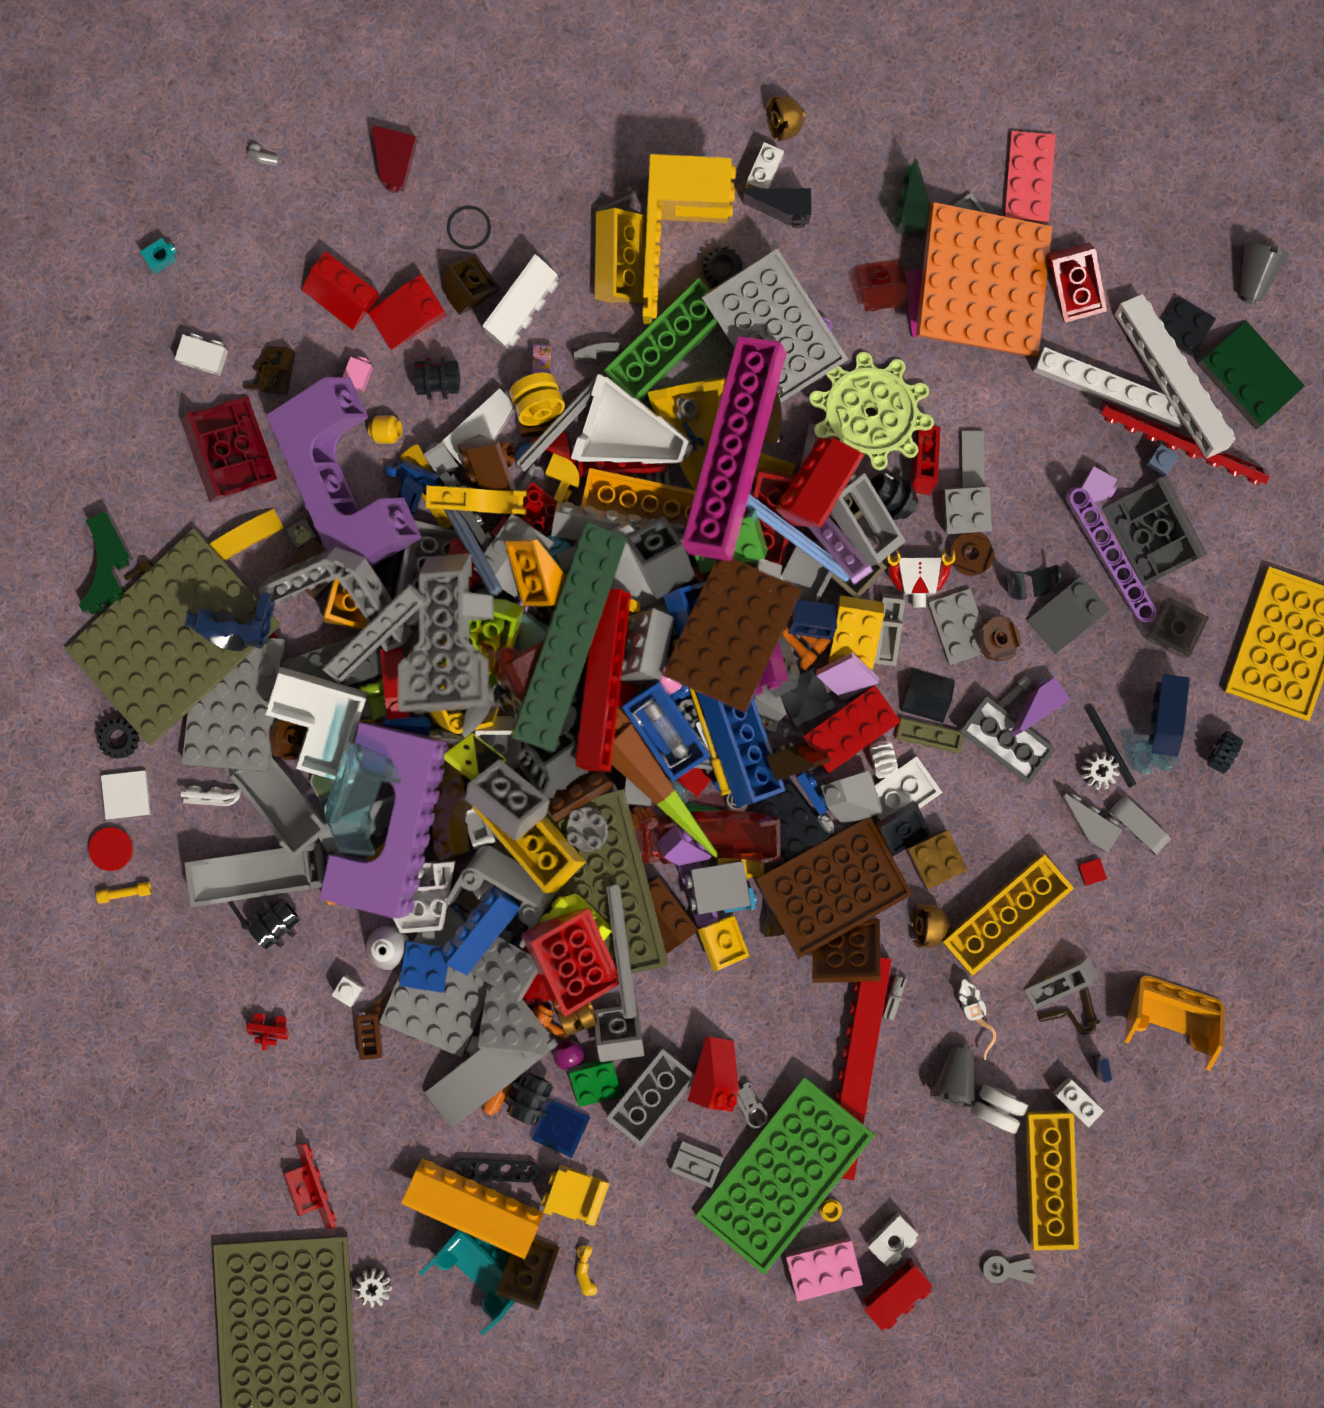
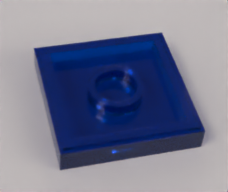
[532,1100,591,1158]

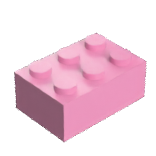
[785,1237,863,1302]

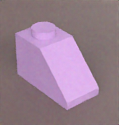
[1073,467,1117,503]

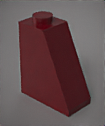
[372,125,418,193]

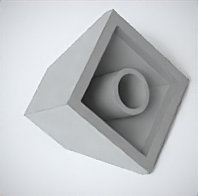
[821,770,883,825]

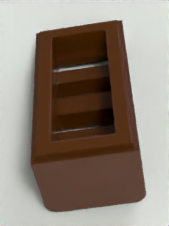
[356,1013,384,1060]

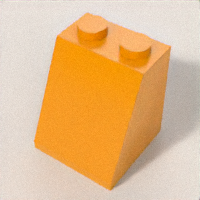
[323,578,367,630]

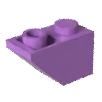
[657,825,711,866]

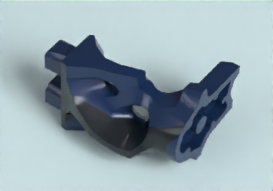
[185,593,275,651]

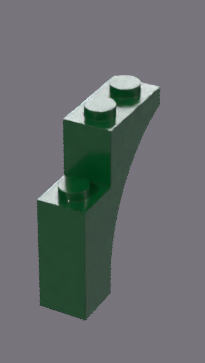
[79,511,134,615]

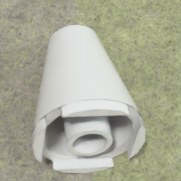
[366,925,410,970]

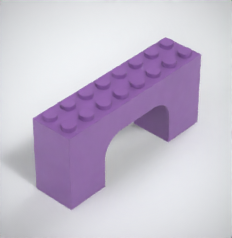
[267,377,422,568]
[320,723,450,919]

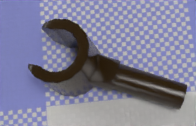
[124,561,154,581]

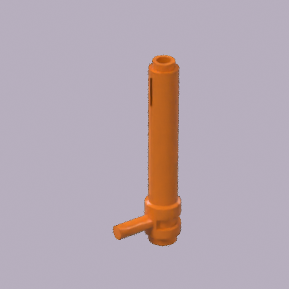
[482,1003,569,1116]

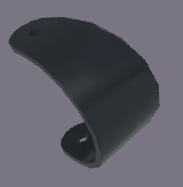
[1005,565,1061,600]

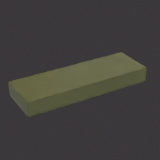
[895,717,964,754]

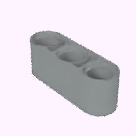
[1109,795,1171,855]

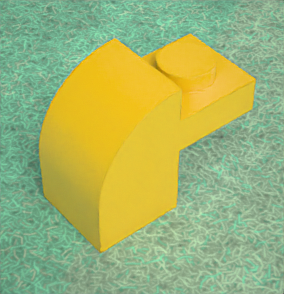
[545,453,580,503]

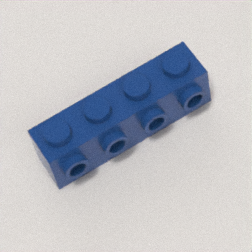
[441,885,520,976]

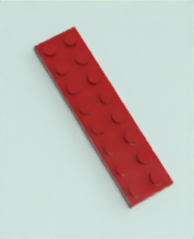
[1100,401,1270,485]

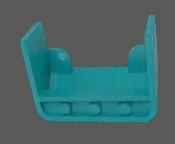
[418,1229,515,1336]

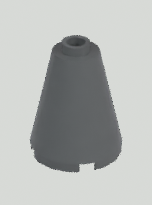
[1240,241,1289,305]
[930,1043,975,1107]

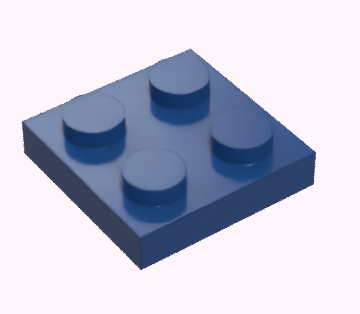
[399,942,448,993]

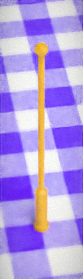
[672,639,731,796]

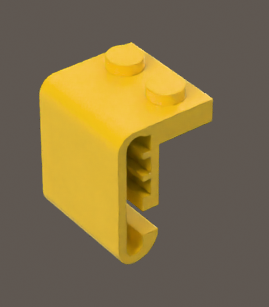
[541,1165,610,1226]

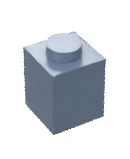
[1144,444,1179,477]

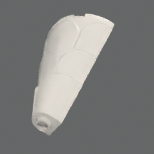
[571,374,693,464]

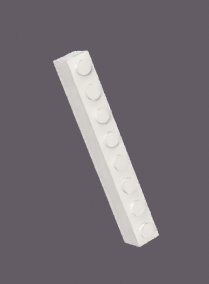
[1114,294,1236,459]
[1033,347,1190,434]

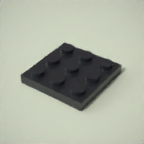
[737,781,831,869]

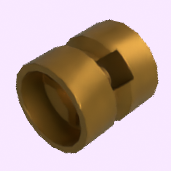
[558,1002,598,1035]

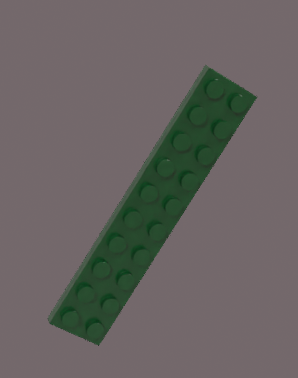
[510,522,628,752]

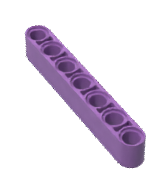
[1066,487,1156,622]

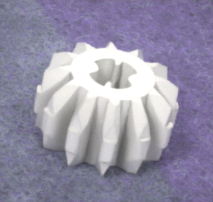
[869,740,898,779]
[1081,752,1120,789]
[354,1268,392,1308]

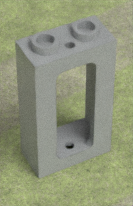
[831,473,906,566]

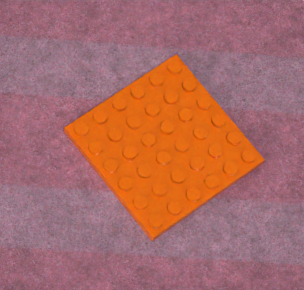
[916,202,1052,357]

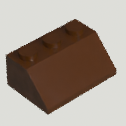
[457,434,516,491]
[648,876,698,954]

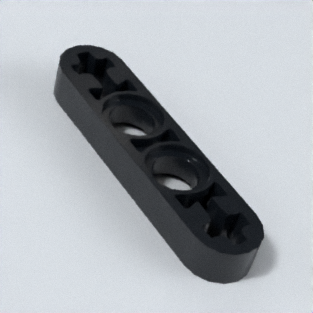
[452,1158,539,1183]

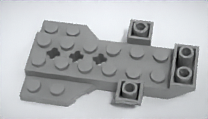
[398,553,493,712]

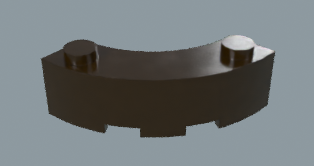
[433,774,473,862]

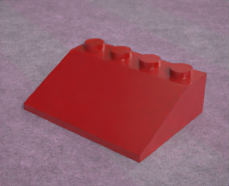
[521,907,619,1016]

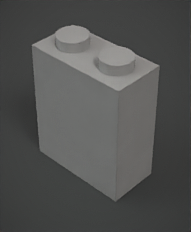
[685,861,751,914]

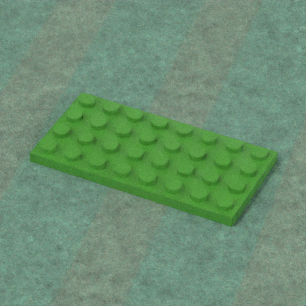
[695,1077,876,1275]

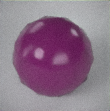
[553,1040,584,1071]

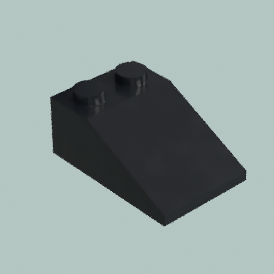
[743,188,811,228]

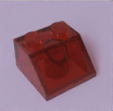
[856,259,908,312]

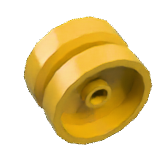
[509,372,565,426]

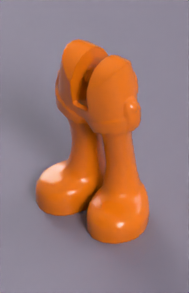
[782,624,832,670]

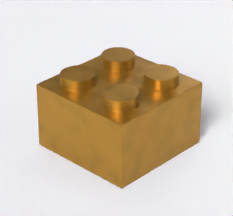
[907,830,968,889]

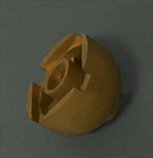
[766,96,805,142]
[911,904,950,948]

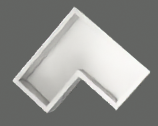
[266,666,366,781]

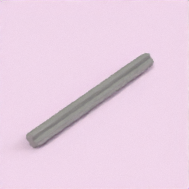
[516,374,604,472]
[607,884,637,1019]

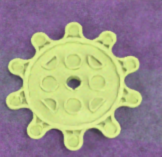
[809,352,934,470]

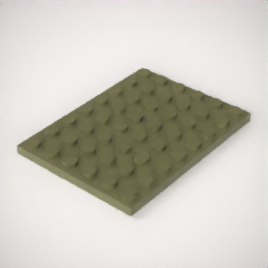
[65,528,281,746]
[510,790,669,974]
[213,1235,358,1408]

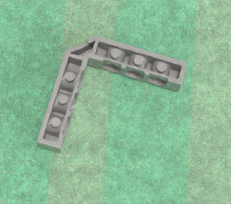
[258,547,413,652]

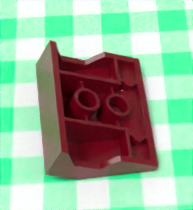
[180,397,277,502]

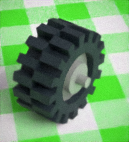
[1207,731,1243,774]

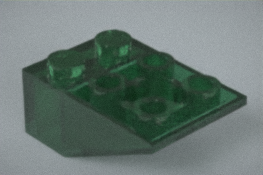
[894,159,930,238]

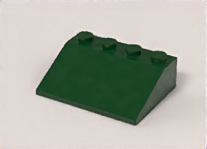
[1197,320,1305,430]

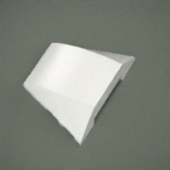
[393,860,455,933]

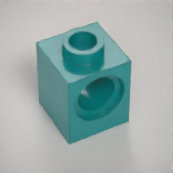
[140,238,178,274]

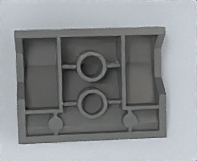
[1103,476,1207,587]

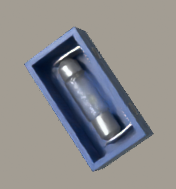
[622,681,710,781]

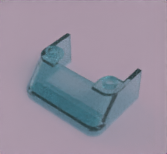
[325,743,402,856]

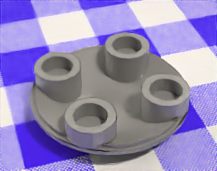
[567,807,608,852]

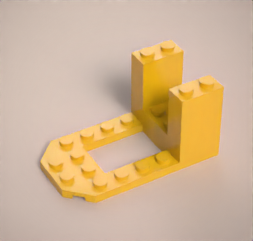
[643,154,736,325]

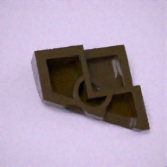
[243,346,295,395]

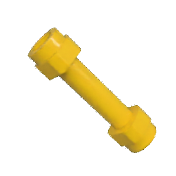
[96,881,152,904]

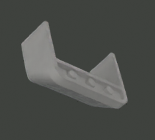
[445,845,556,948]

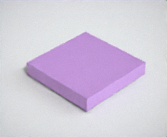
[816,652,879,701]

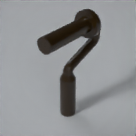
[1039,989,1100,1035]

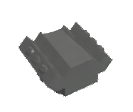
[515,718,588,798]

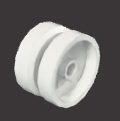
[971,1084,1028,1134]

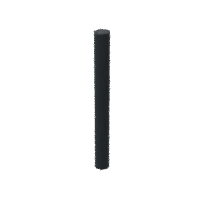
[1086,707,1137,788]

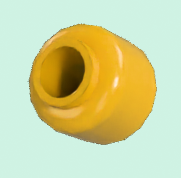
[368,415,402,444]

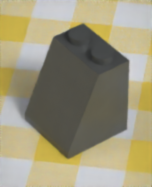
[627,516,696,599]

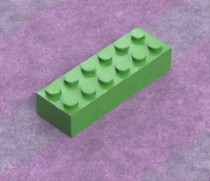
[604,278,719,401]

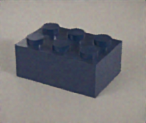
[1148,674,1190,757]

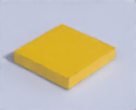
[698,915,750,972]

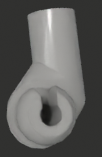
[247,144,278,167]

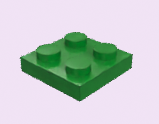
[568,1060,622,1107]

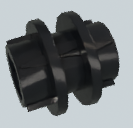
[413,355,460,400]
[870,472,918,520]
[248,899,301,950]
[506,1072,554,1126]

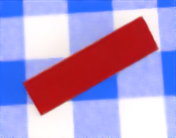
[578,461,667,478]

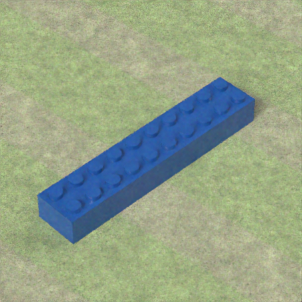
[663,581,786,808]

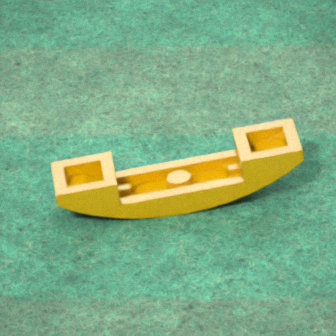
[209,509,284,562]

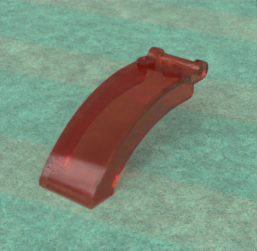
[640,810,781,864]

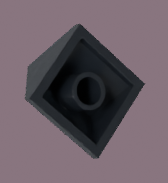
[900,668,955,723]

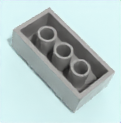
[606,1046,695,1147]

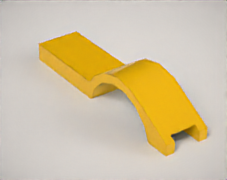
[426,486,527,514]

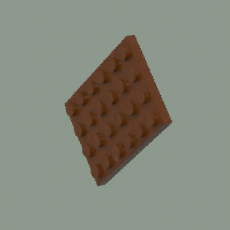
[663,558,802,714]
[755,817,913,959]

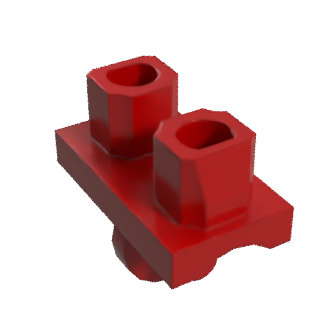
[246,1013,289,1051]

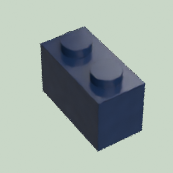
[788,599,837,640]

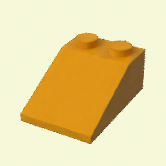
[505,539,565,606]

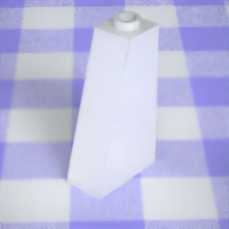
[442,388,516,470]

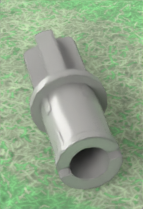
[882,975,908,1020]

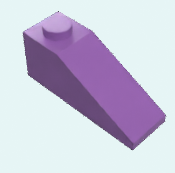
[1010,677,1070,737]

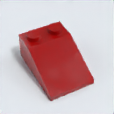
[1047,242,1107,323]
[368,274,447,351]
[687,1036,739,1112]

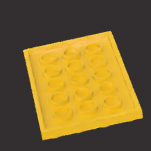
[1224,567,1324,721]

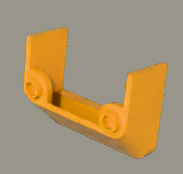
[1124,976,1225,1071]

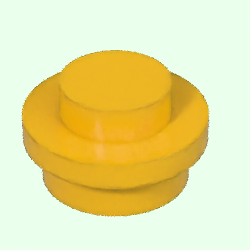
[820,1199,842,1222]

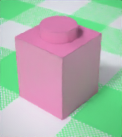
[342,356,373,392]

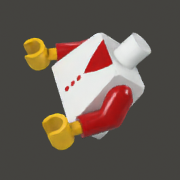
[887,549,955,608]

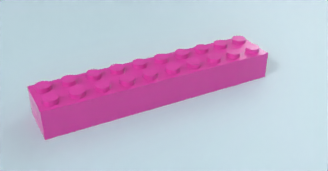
[682,336,787,561]

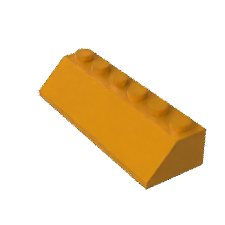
[581,468,696,527]
[401,1158,544,1259]

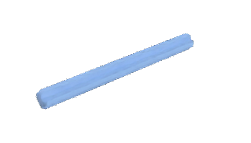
[746,494,849,582]

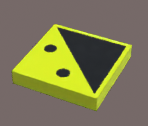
[443,733,507,781]

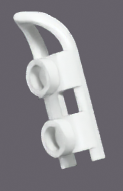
[181,786,241,806]

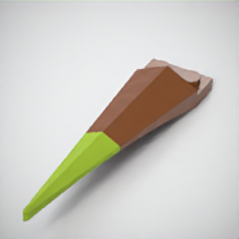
[611,704,717,857]

